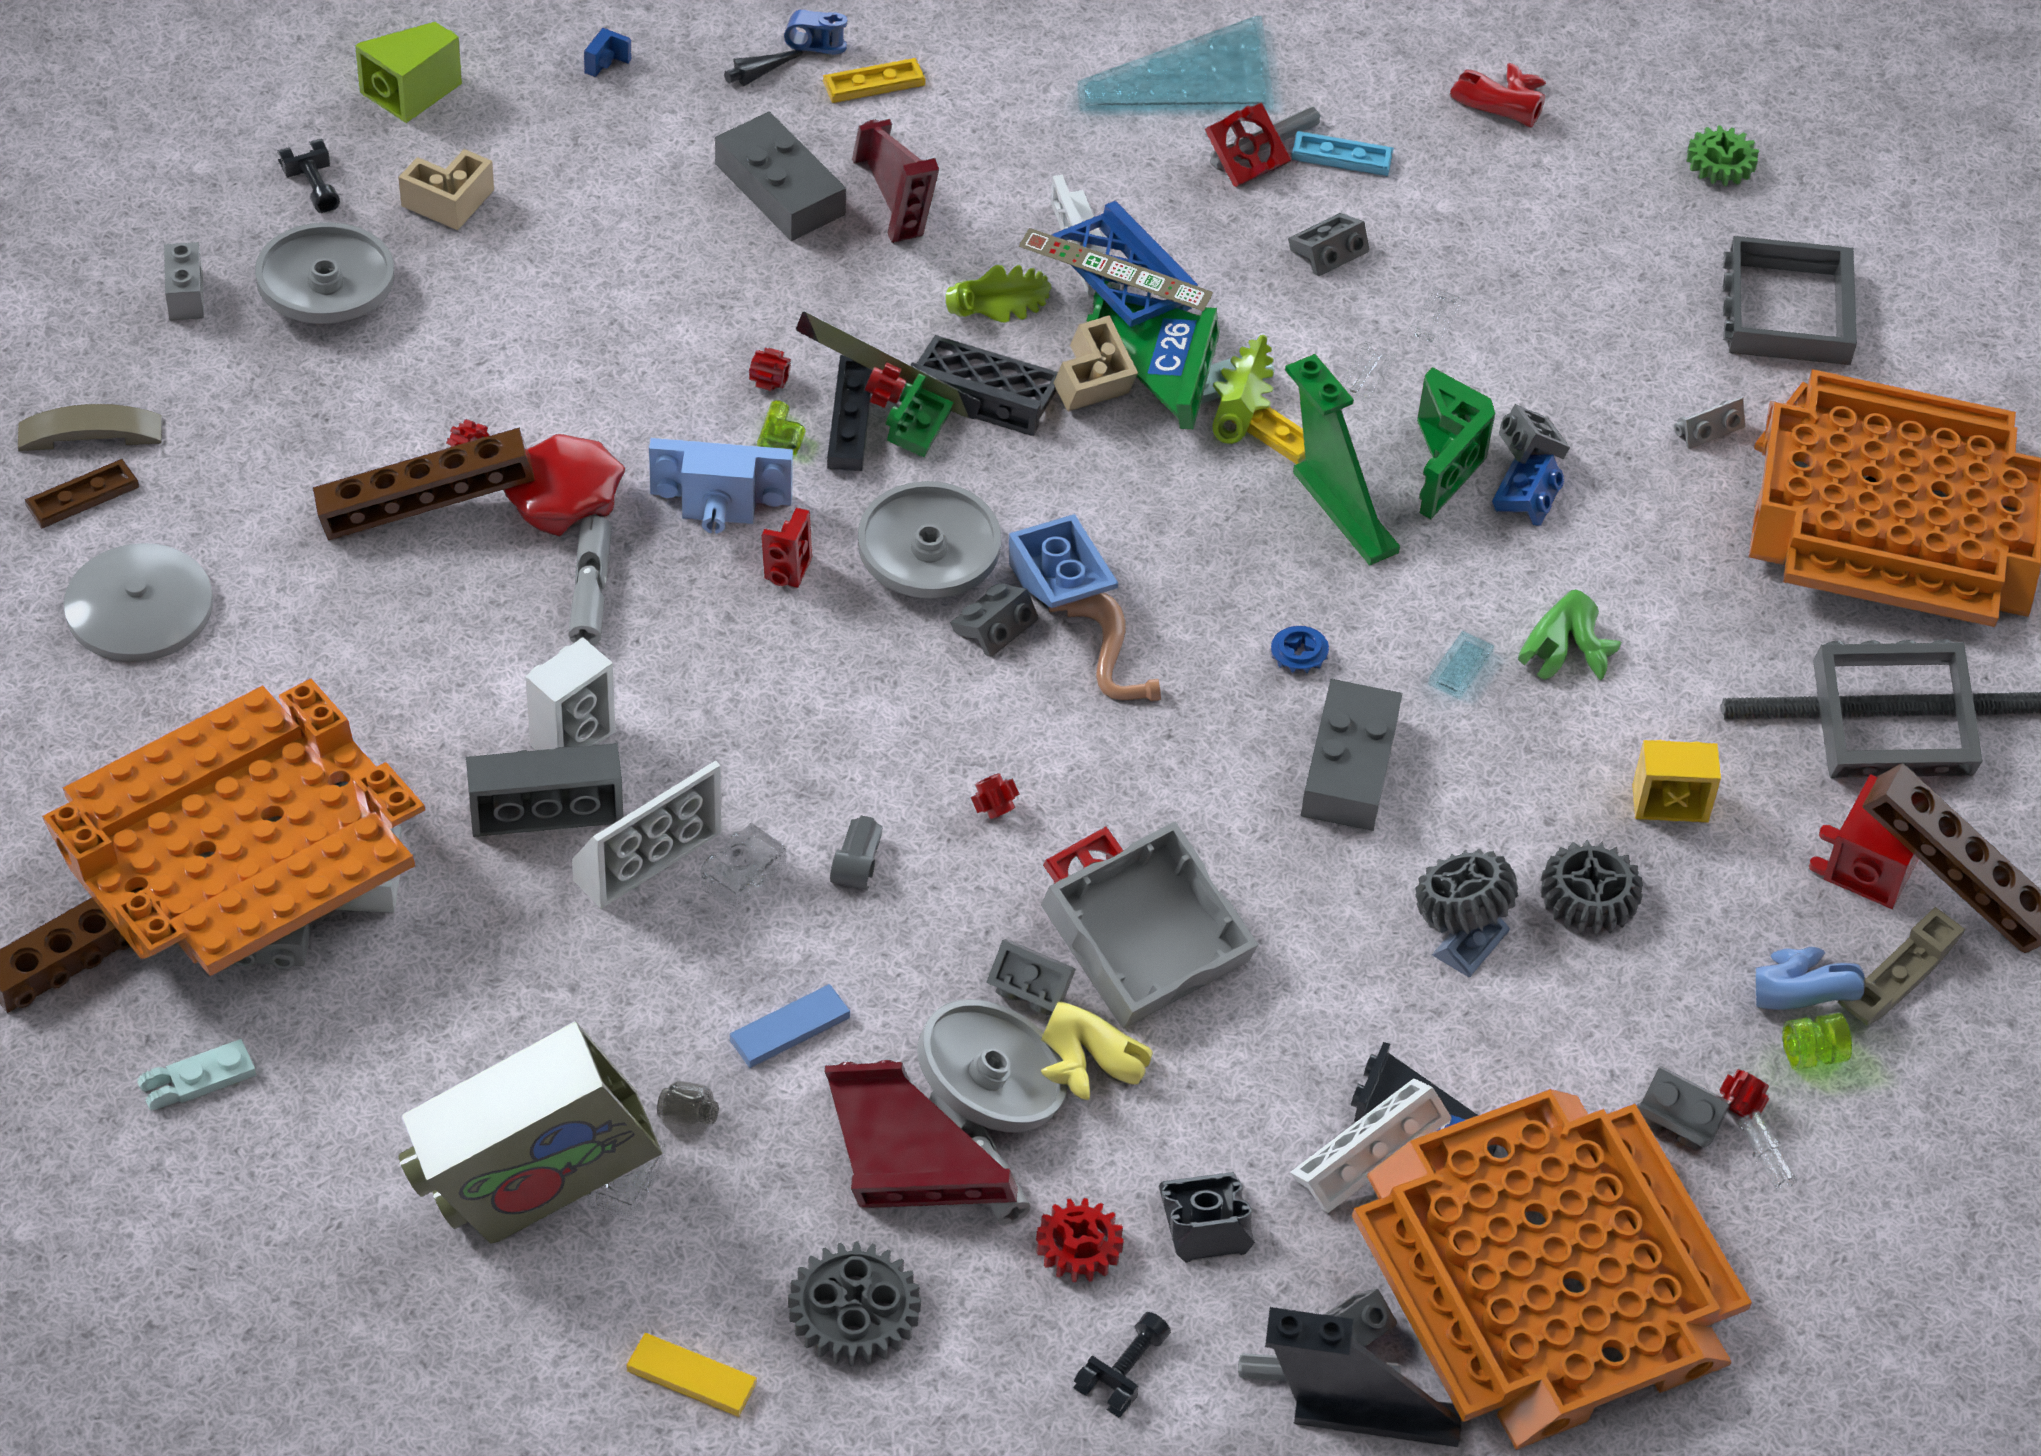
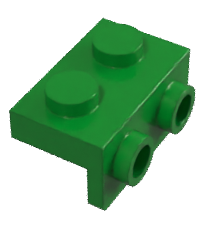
[885,374,954,458]

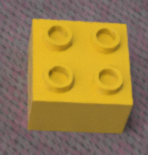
[1632,740,1721,823]

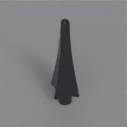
[724,50,803,87]

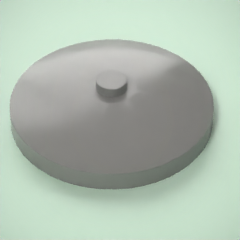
[255,222,394,324]
[858,481,1001,598]
[64,543,213,662]
[917,999,1068,1132]

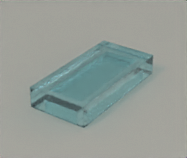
[1428,631,1494,700]

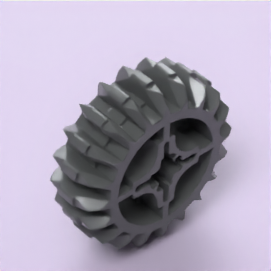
[1540,839,1643,935]
[1415,849,1519,935]

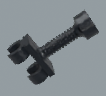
[277,138,340,213]
[1073,1312,1171,1418]

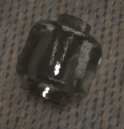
[657,1080,719,1135]

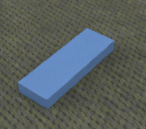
[730,984,850,1068]

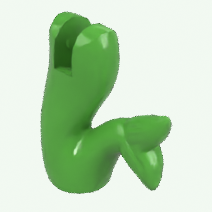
[1518,589,1621,680]

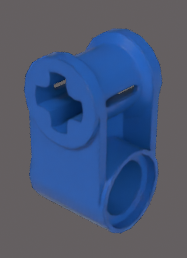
[784,9,847,55]

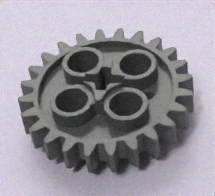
[788,1241,921,1366]

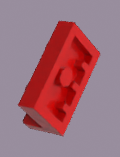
[761,507,813,588]

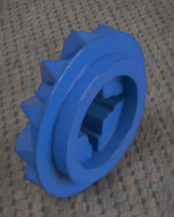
[1271,626,1329,674]

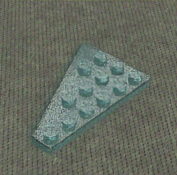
[1077,16,1274,111]

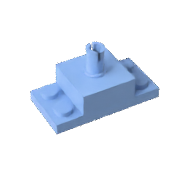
[649,438,793,534]

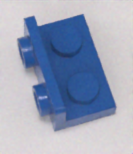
[1492,454,1564,526]

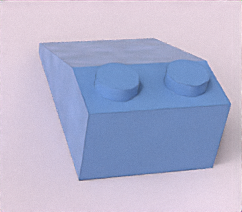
[1009,514,1118,608]

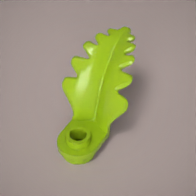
[945,265,1052,323]
[1212,335,1274,444]

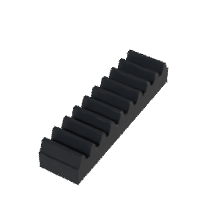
[827,355,873,471]

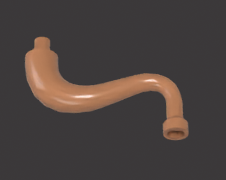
[1048,593,1161,701]

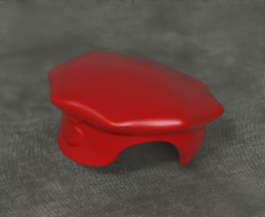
[503,434,625,536]

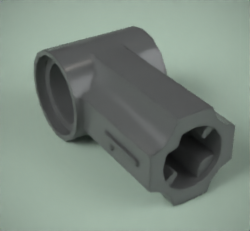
[830,815,883,890]

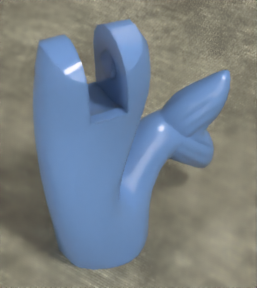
[1756,947,1865,1010]

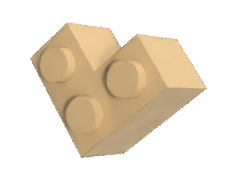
[399,149,494,230]
[1054,316,1138,412]

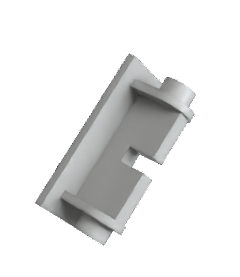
[1674,397,1745,449]

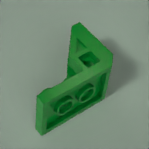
[1417,367,1495,519]

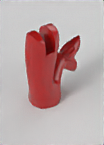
[1450,63,1546,128]

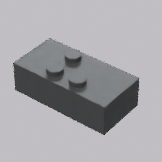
[715,111,846,241]
[1301,679,1403,831]
[466,743,624,837]

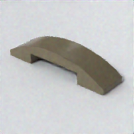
[18,404,162,451]
[1837,907,1965,1026]

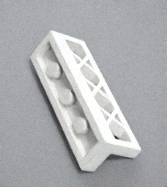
[1051,175,1121,296]
[1290,1079,1452,1213]

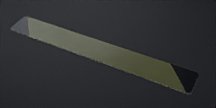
[796,311,981,420]

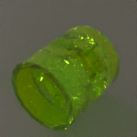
[1782,1012,1852,1070]

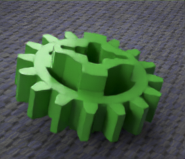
[1686,126,1759,186]

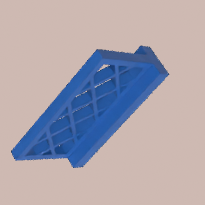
[1051,200,1198,327]

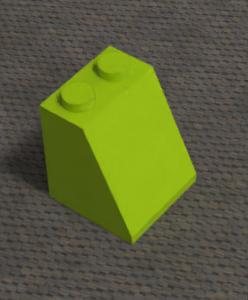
[355,22,462,123]

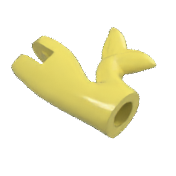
[1041,1002,1153,1100]

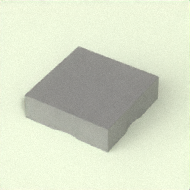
[1041,821,1259,1029]

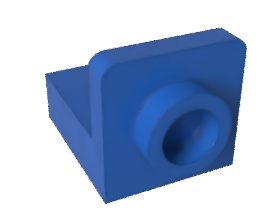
[584,28,632,77]

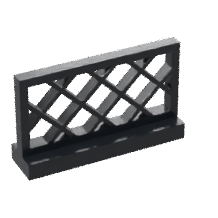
[910,335,1058,436]

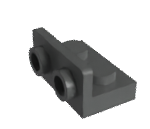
[1288,213,1370,276]
[1499,404,1570,464]
[986,939,1076,1015]
[1637,1066,1732,1149]
[1324,1289,1397,1347]

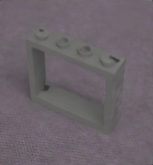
[1722,236,1857,365]
[1813,639,1983,778]

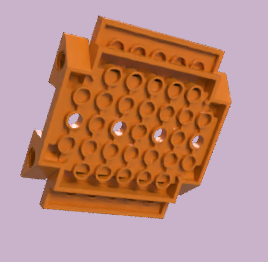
[1749,369,2041,627]
[42,678,426,976]
[1352,1089,1752,1450]

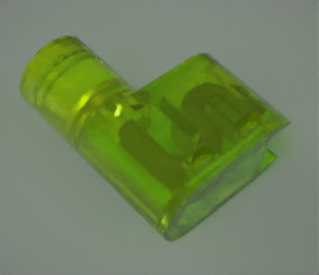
[757,400,806,456]

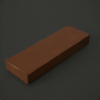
[25,459,139,529]

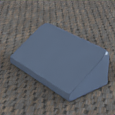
[1432,917,1510,977]

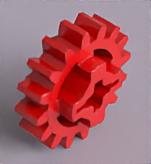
[1036,1198,1124,1282]

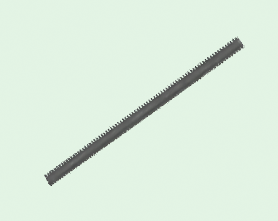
[1720,692,2041,719]

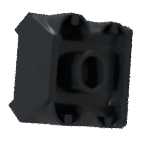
[1159,1172,1255,1263]

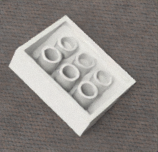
[572,761,721,909]

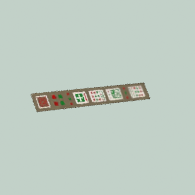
[1019,228,1213,311]

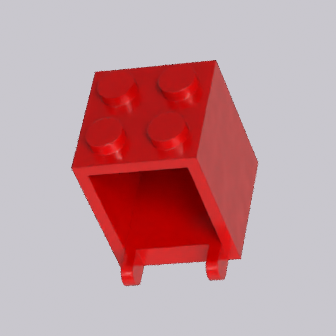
[1809,774,1919,910]

